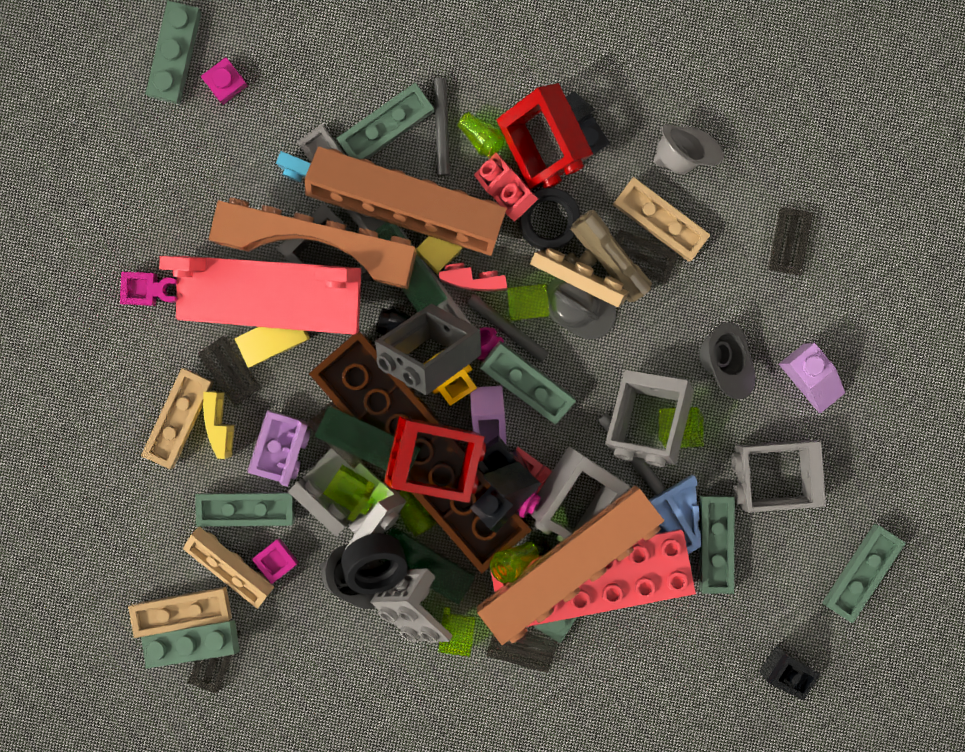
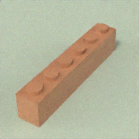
[305,146,507,256]
[477,485,664,645]

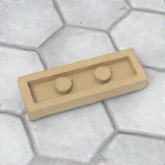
[613,177,710,262]
[530,248,629,307]
[141,368,214,469]
[183,527,274,609]
[128,587,232,638]

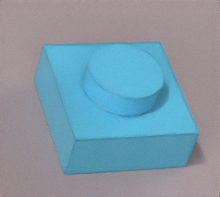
[276,151,311,182]

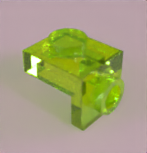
[323,464,375,522]

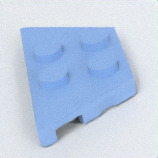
[649,475,701,554]

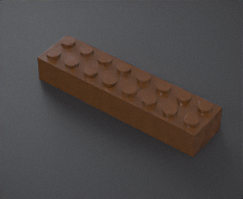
[309,331,532,574]

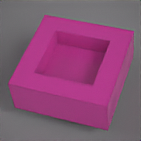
[201,57,248,105]
[252,537,299,585]

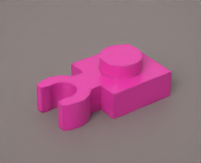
[120,272,177,306]

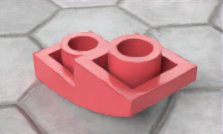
[474,152,538,222]
[439,263,507,292]

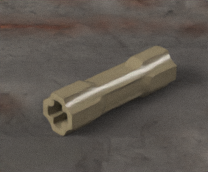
[571,209,652,302]

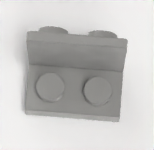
[288,442,382,537]
[370,569,453,643]

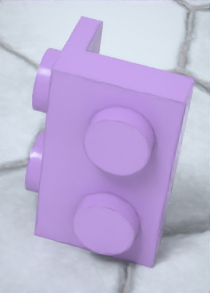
[247,410,310,487]

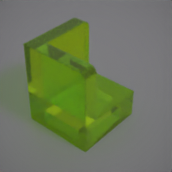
[507,284,550,322]
[659,407,704,448]
[438,607,475,657]

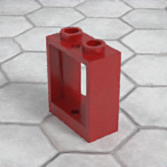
[496,83,593,189]
[384,416,486,503]

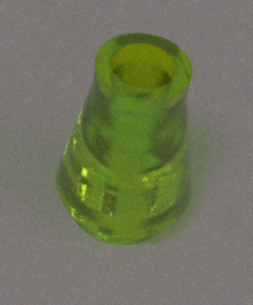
[457,112,505,158]
[399,491,437,537]
[490,542,538,583]

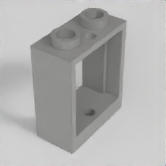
[605,370,694,467]
[731,440,826,513]
[528,446,629,542]

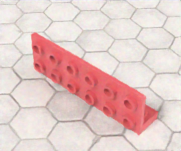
[159,256,361,335]
[490,529,696,627]

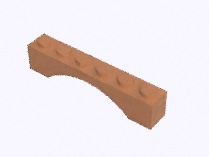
[208,198,417,289]

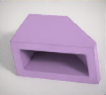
[779,343,845,413]
[470,385,507,445]

